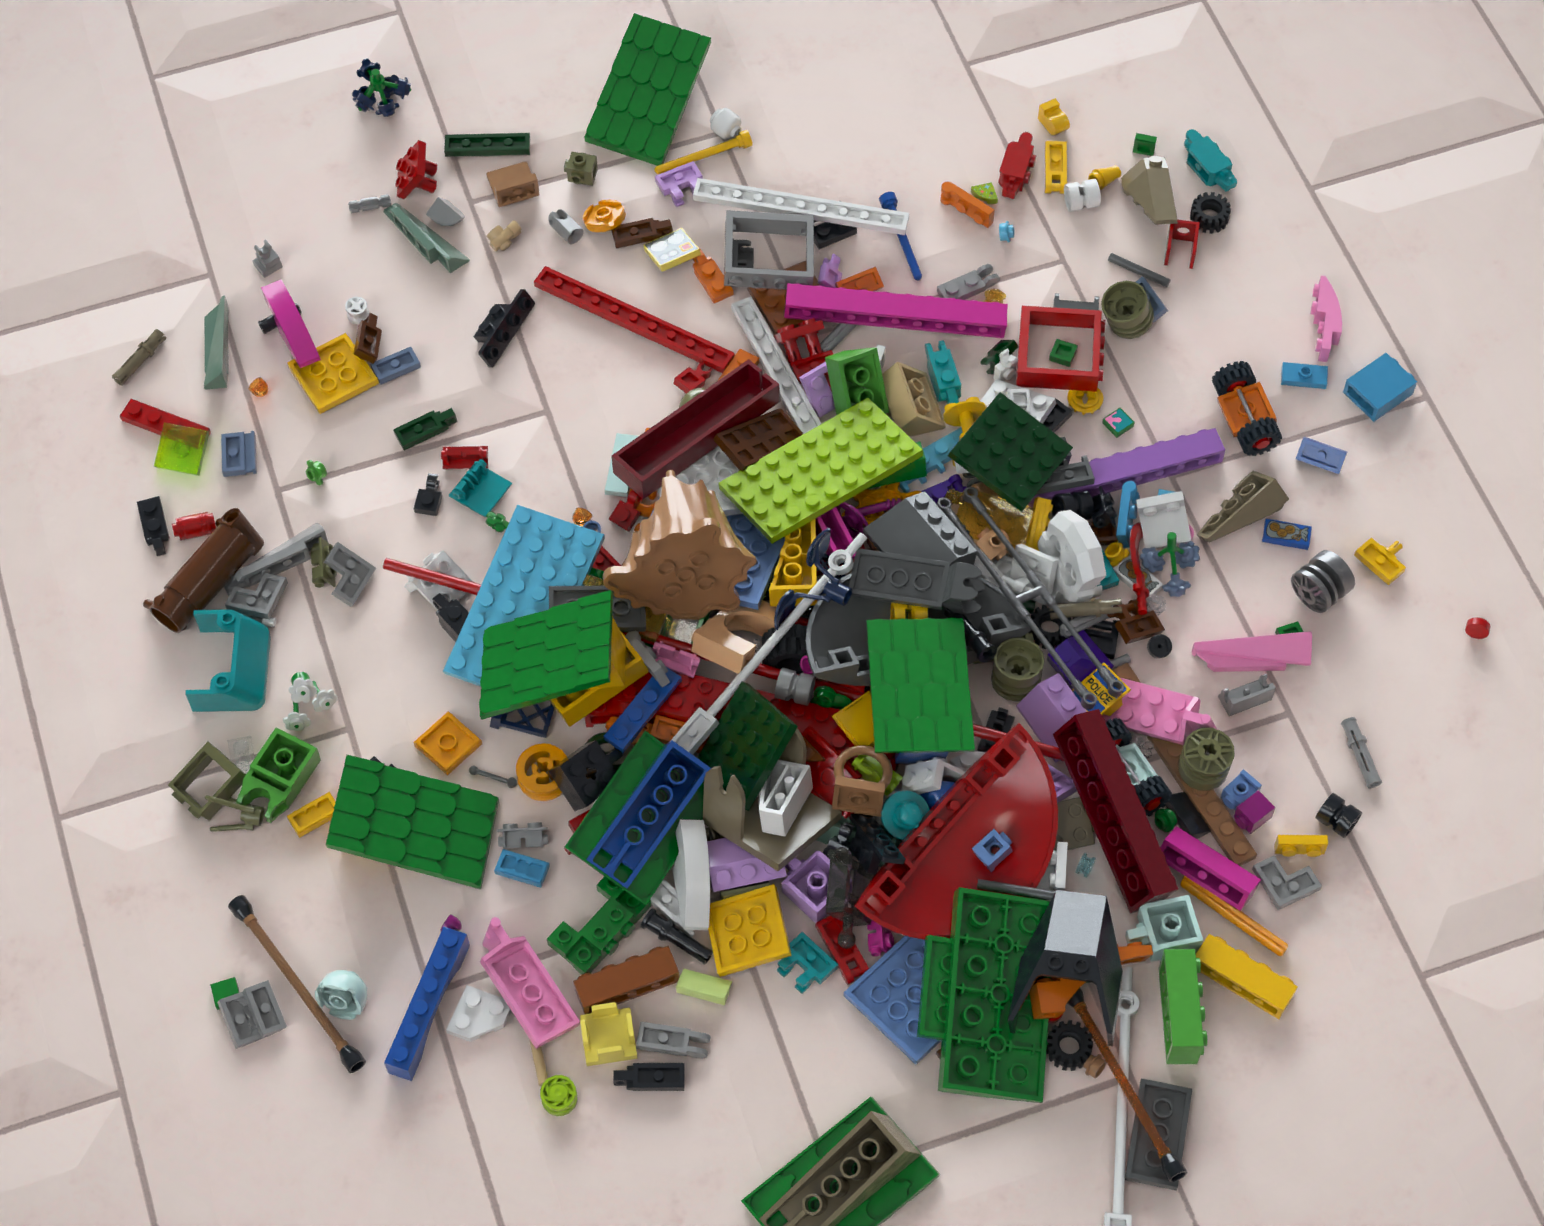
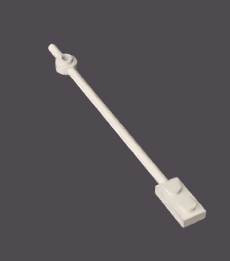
[671,533,867,755]
[1104,967,1139,1226]

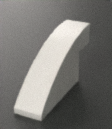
[672,819,710,930]

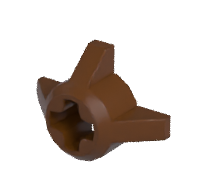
[801,734,826,762]

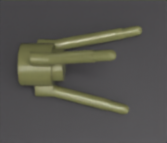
[205,795,264,832]

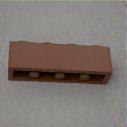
[573,946,680,1014]

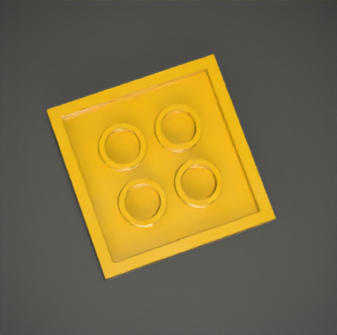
[287,333,379,414]
[708,884,792,977]

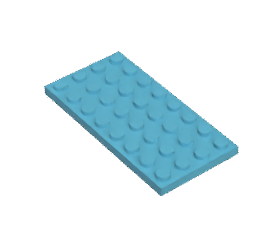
[443,505,605,687]

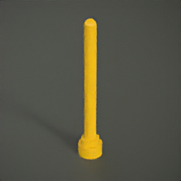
[654,130,753,174]

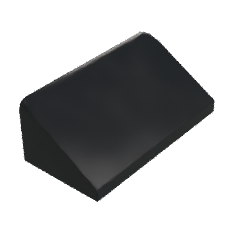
[1165,792,1211,839]

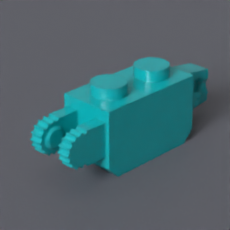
[1184,129,1237,191]
[925,340,961,404]

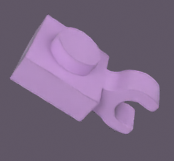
[818,254,842,288]

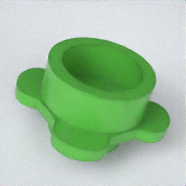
[306,460,327,485]

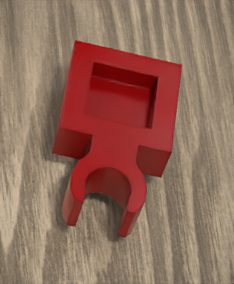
[673,362,712,394]

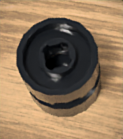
[1051,491,1094,520]
[1315,792,1362,838]

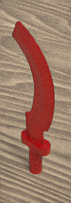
[1130,522,1149,615]

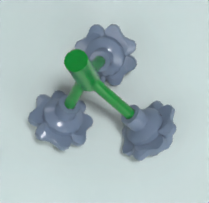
[1140,532,1200,597]

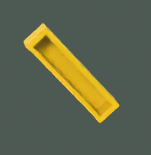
[1025,497,1053,551]

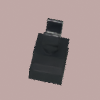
[823,822,854,867]

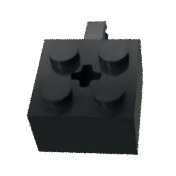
[548,740,623,811]

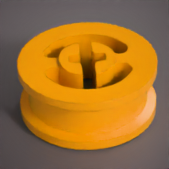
[516,743,567,801]

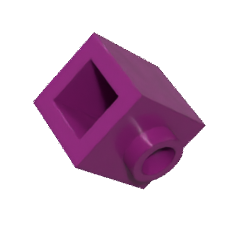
[1234,790,1276,834]

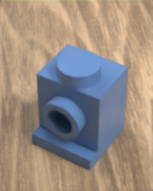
[1221,769,1262,811]
[972,829,1013,872]

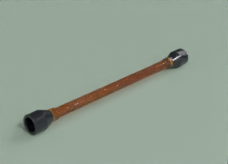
[1067,988,1187,1183]

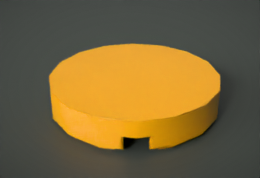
[582,199,626,232]

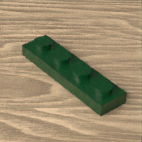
[444,133,530,157]

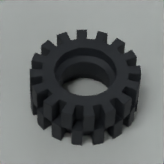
[1190,192,1231,234]
[1028,605,1071,649]
[1046,1020,1093,1071]

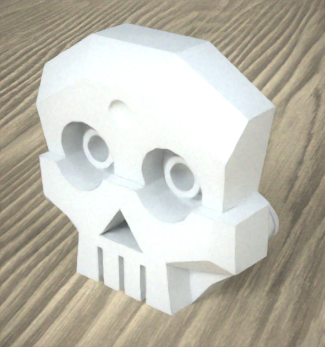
[1038,510,1106,603]

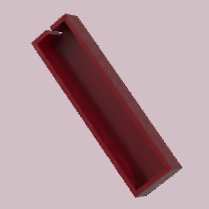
[611,359,780,499]

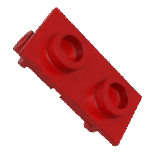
[441,446,488,469]

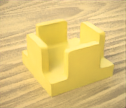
[580,1002,638,1066]

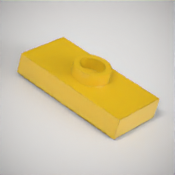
[287,792,336,838]

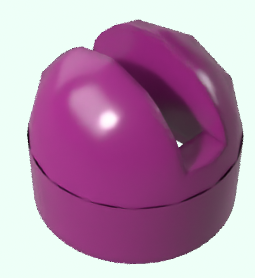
[440,914,462,931]

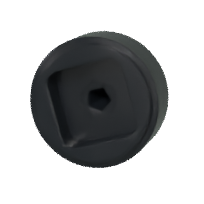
[1147,634,1172,658]

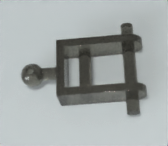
[825,847,876,949]

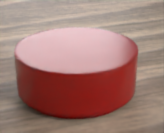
[1465,617,1491,639]

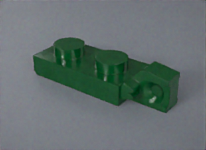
[393,408,457,451]

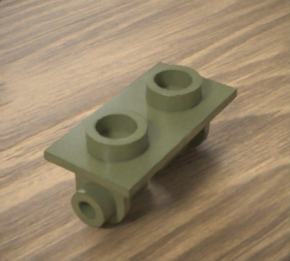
[310,537,337,588]

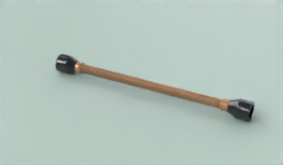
[228,895,366,1073]

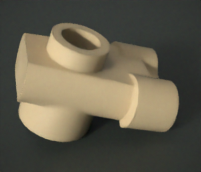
[487,220,522,252]

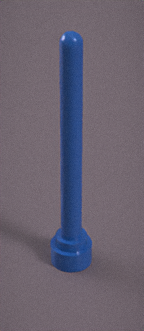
[879,192,922,280]

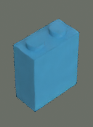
[1343,353,1417,422]

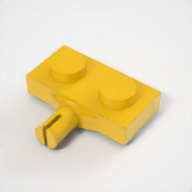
[1354,537,1406,585]

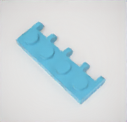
[899,427,962,493]

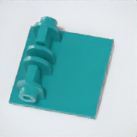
[449,459,512,518]

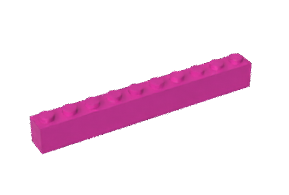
[784,283,1008,338]

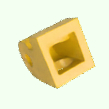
[1038,98,1070,135]

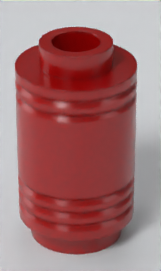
[172,512,216,541]

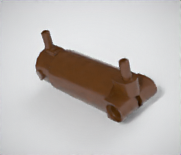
[143,508,264,633]

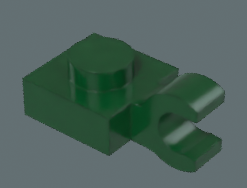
[981,340,1018,374]

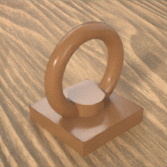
[832,745,893,817]

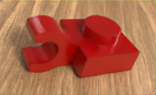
[609,490,643,532]

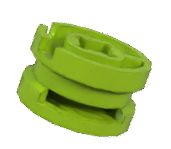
[540,1075,577,1116]

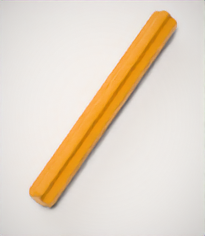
[1180,876,1288,956]

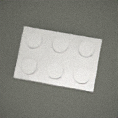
[980,379,1056,424]

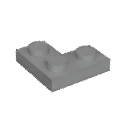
[323,542,376,607]
[225,573,288,620]
[1252,855,1322,910]

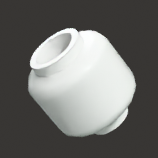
[710,108,742,140]

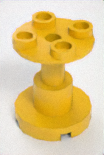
[943,397,987,467]

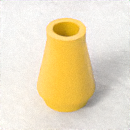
[1088,165,1121,190]

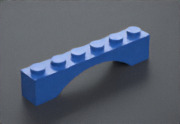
[384,926,470,1081]

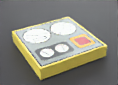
[643,228,701,272]

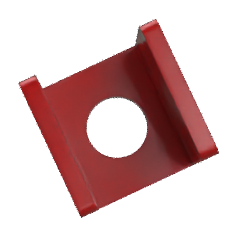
[1164,219,1200,269]

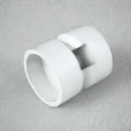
[1064,179,1101,212]

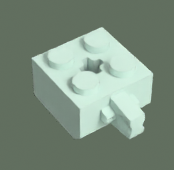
[1125,895,1203,962]

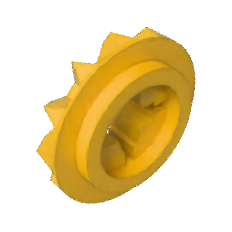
[1067,388,1103,416]

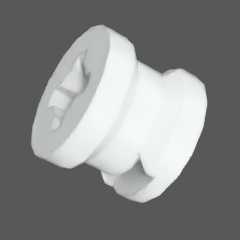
[345,296,369,325]

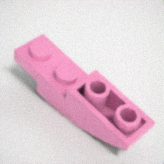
[1310,276,1342,362]

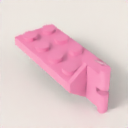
[1102,677,1218,745]
[480,917,580,1049]

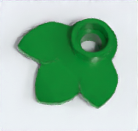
[810,686,852,710]

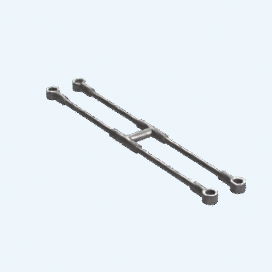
[937,487,1124,710]

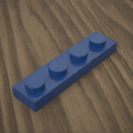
[604,667,682,753]

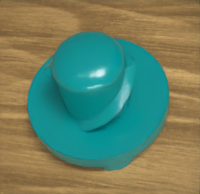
[881,790,929,840]

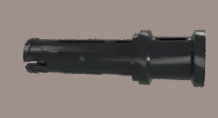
[945,609,997,663]
[640,908,713,965]

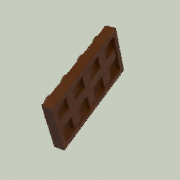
[713,408,803,471]

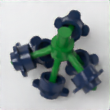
[352,58,411,117]

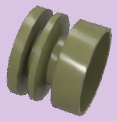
[1101,280,1154,339]
[991,638,1045,702]
[1178,728,1235,791]

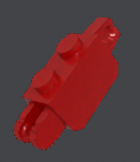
[998,131,1037,199]

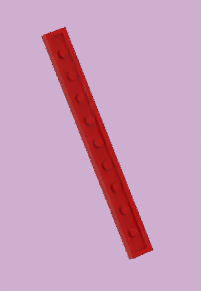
[534,266,735,373]

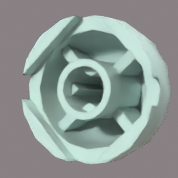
[315,970,367,1020]

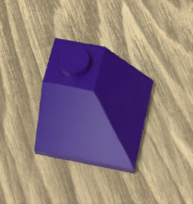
[1047,630,1114,690]

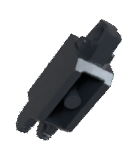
[432,593,469,642]

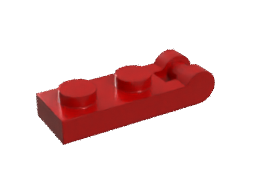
[815,912,869,985]

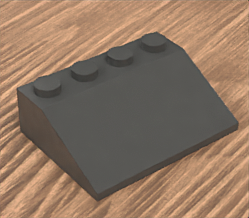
[863,491,977,565]

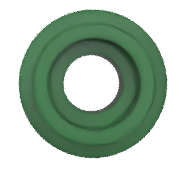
[1154,808,1177,833]

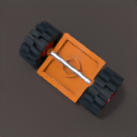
[1212,361,1282,456]

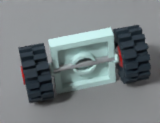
[1106,718,1172,817]

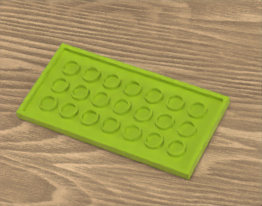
[718,398,923,544]

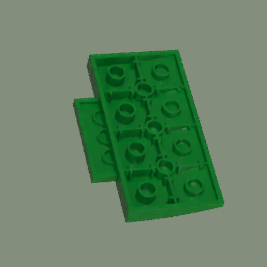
[917,887,1051,1103]

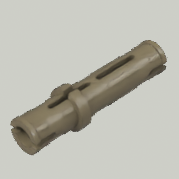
[112,329,166,386]
[1050,598,1122,620]

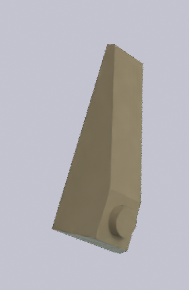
[1121,156,1177,225]

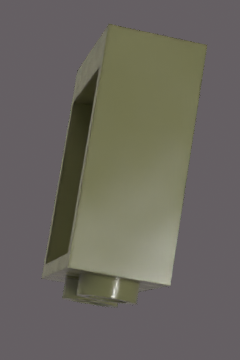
[168,741,246,821]

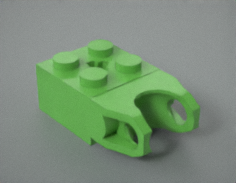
[236,727,321,823]

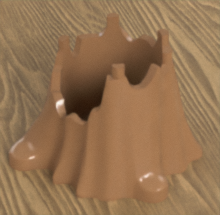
[603,470,757,620]

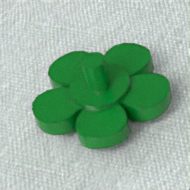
[485,512,509,532]

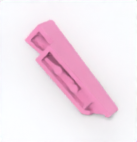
[1192,632,1312,672]

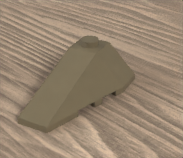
[1197,471,1289,542]

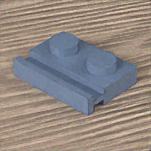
[221,431,257,477]

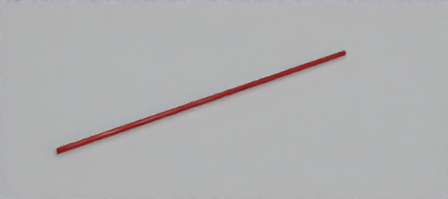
[383,558,1064,762]

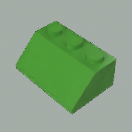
[825,347,889,415]

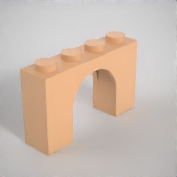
[691,600,784,674]

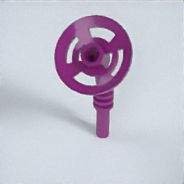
[836,498,902,539]

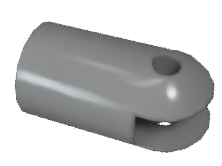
[548,209,584,244]

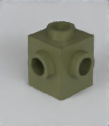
[564,152,598,186]

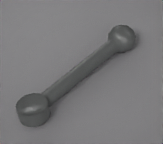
[469,766,517,788]

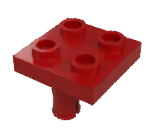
[395,140,437,199]
[774,318,825,363]

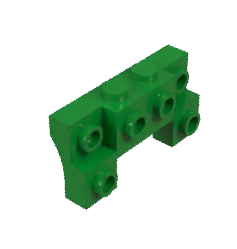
[547,877,652,975]

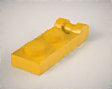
[1045,141,1067,194]

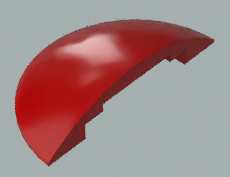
[854,723,1058,940]

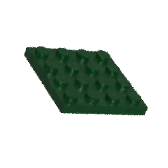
[948,392,1073,512]
[697,681,798,811]

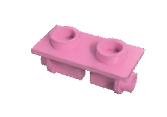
[652,641,701,678]

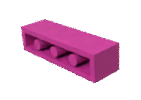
[1160,826,1261,911]

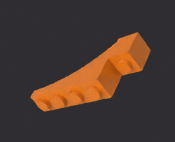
[1029,942,1153,1019]

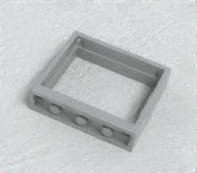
[724,210,814,290]

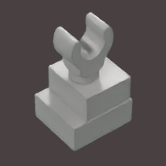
[252,240,283,278]

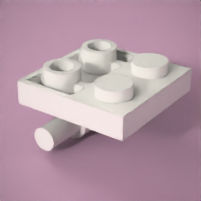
[1001,544,1058,605]

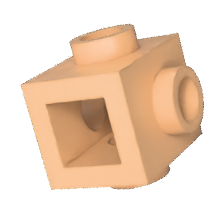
[975,527,1011,561]

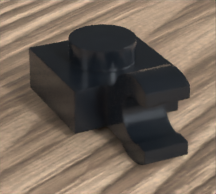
[413,473,442,516]

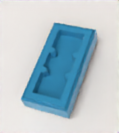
[1281,362,1328,389]
[494,849,550,888]

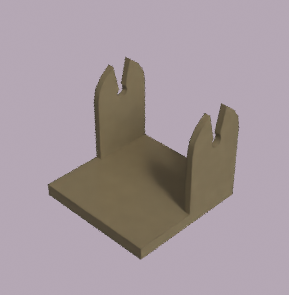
[703,729,842,871]

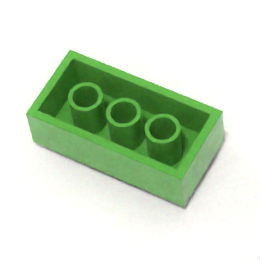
[1158,949,1207,1064]

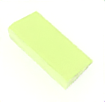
[676,969,732,1005]

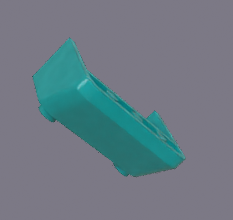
[185,610,271,712]

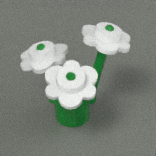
[283,672,338,731]

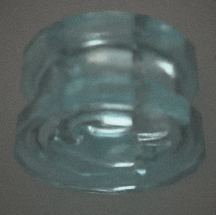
[1075,853,1096,878]

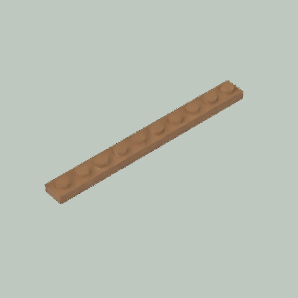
[1112,663,1257,866]

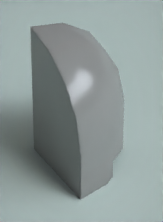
[426,197,465,226]

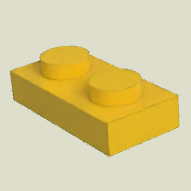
[1274,835,1328,857]

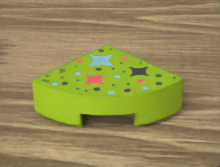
[971,182,998,204]

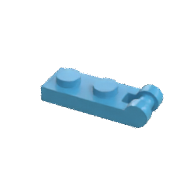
[1116,481,1140,548]

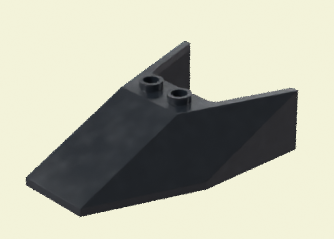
[1008,890,1123,1046]

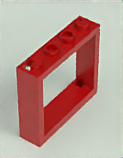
[1016,305,1105,392]

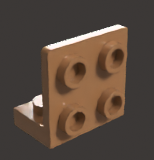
[486,162,540,207]

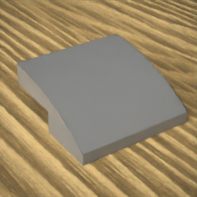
[217,980,287,1049]

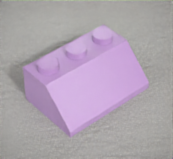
[1016,673,1087,763]
[707,838,786,892]

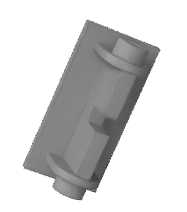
[497,822,548,849]

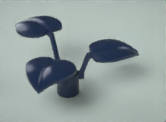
[774,528,853,630]

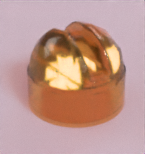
[248,377,268,397]
[572,507,592,527]

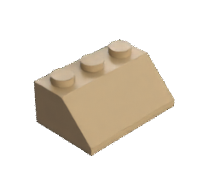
[882,362,946,436]

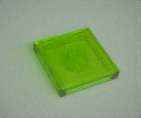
[154,422,209,476]

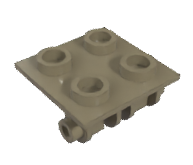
[1054,797,1095,851]

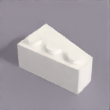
[759,760,813,837]

